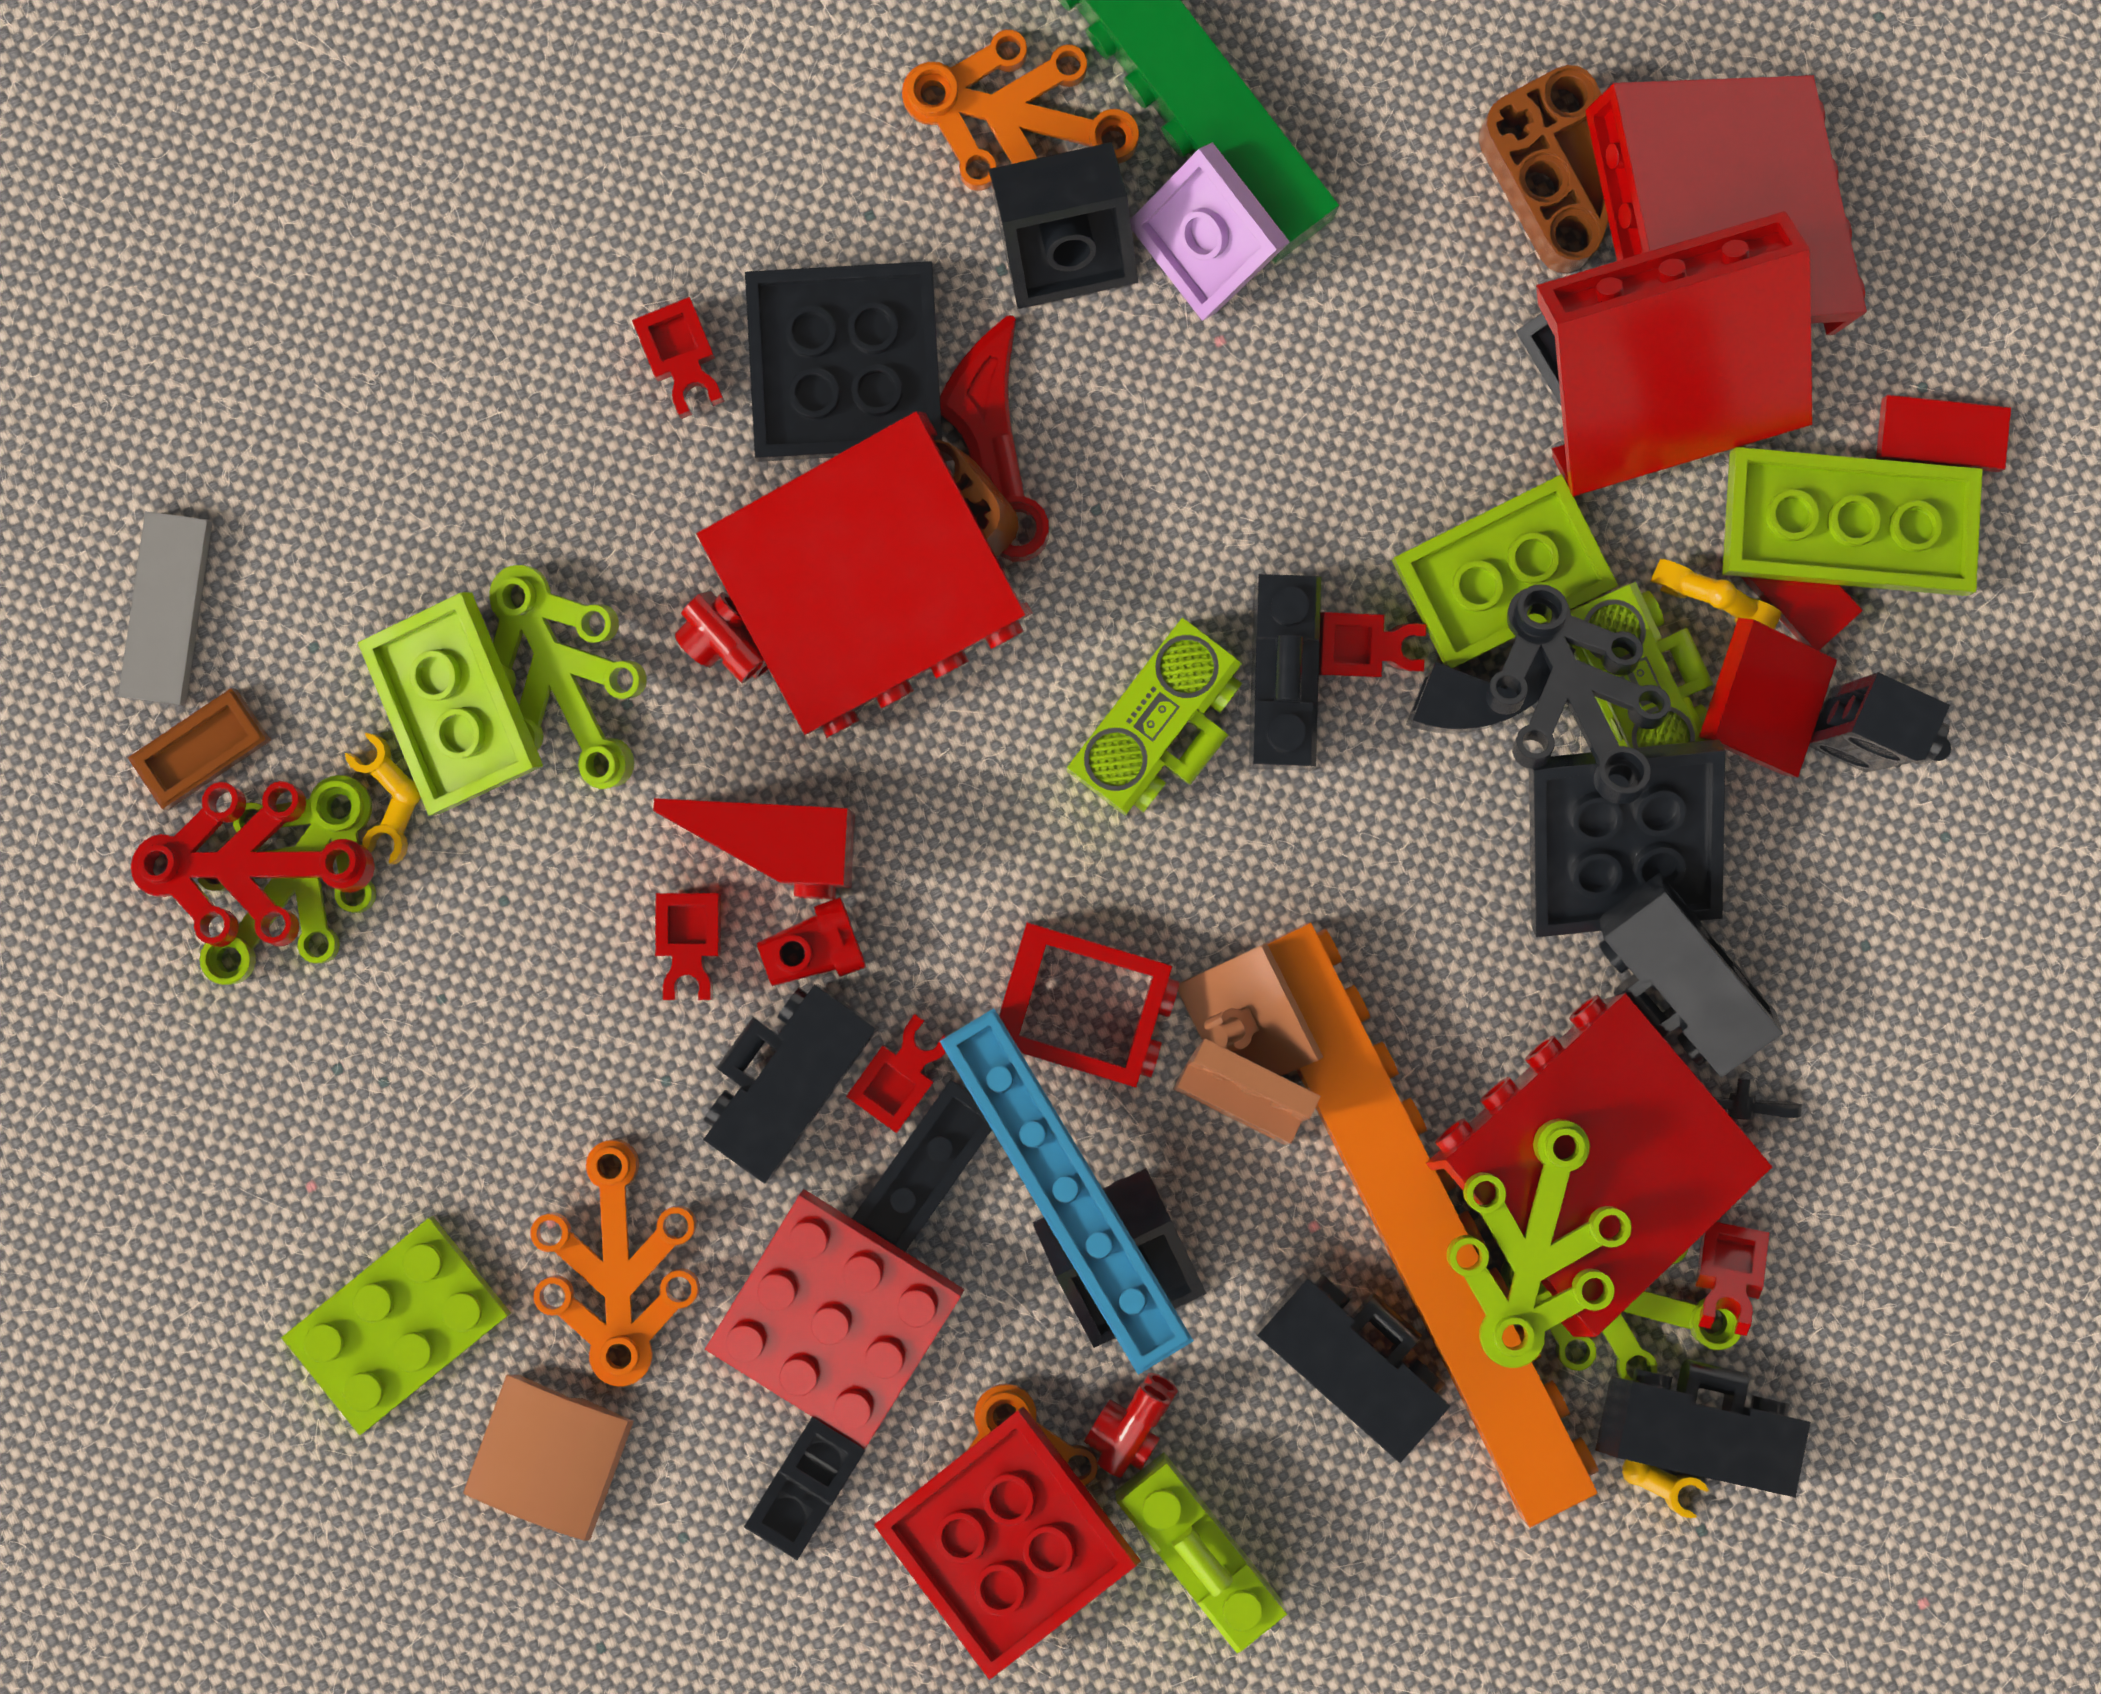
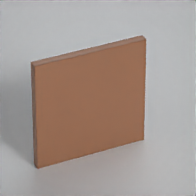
[1178,943,1323,1076]

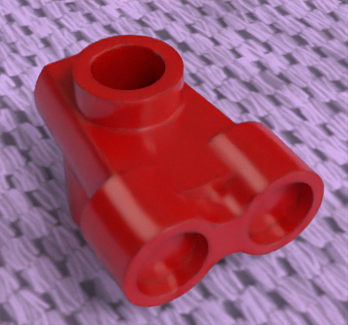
[675,591,769,684]
[757,897,866,986]
[1084,1373,1178,1478]

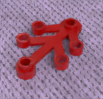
[131,781,375,947]

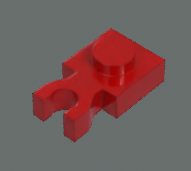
[632,297,725,419]
[1319,612,1426,677]
[655,893,721,1000]
[846,1014,947,1133]
[1696,1222,1770,1336]

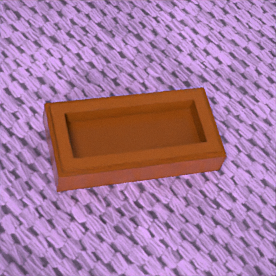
[128,688,271,810]

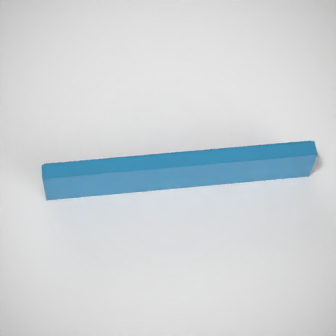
[939,1008,1194,1375]

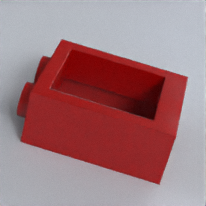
[999,922,1180,1088]

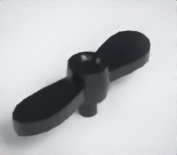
[1714,1078,1802,1120]

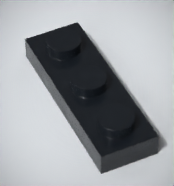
[852,1078,992,1252]

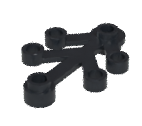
[1486,584,1671,804]

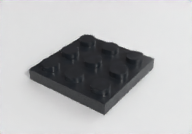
[745,261,943,462]
[1529,739,1726,937]

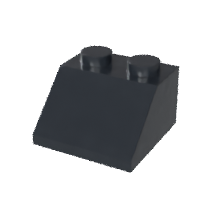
[989,142,1138,309]
[1033,1168,1207,1348]

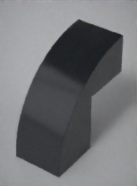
[1406,646,1576,734]

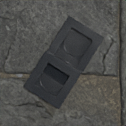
[744,1417,866,1561]

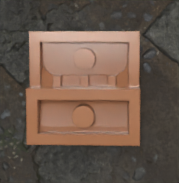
[1173,1039,1321,1145]
[463,1374,634,1541]

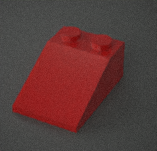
[653,798,855,900]

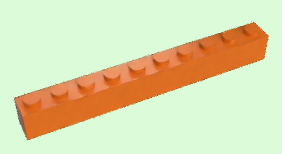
[1267,922,1599,1528]

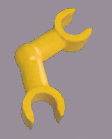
[1650,559,1782,629]
[345,733,421,864]
[1622,1460,1709,1518]

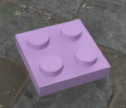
[1130,142,1290,321]

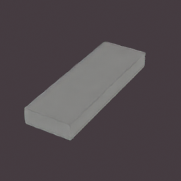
[118,511,213,707]

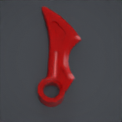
[940,315,1049,562]

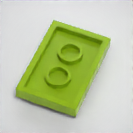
[1391,474,1618,668]
[357,592,543,816]
[281,1216,511,1436]

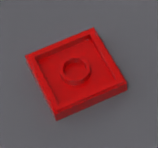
[1699,617,1837,778]

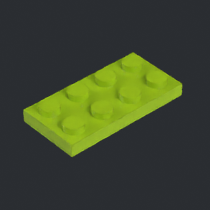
[1722,447,1983,596]

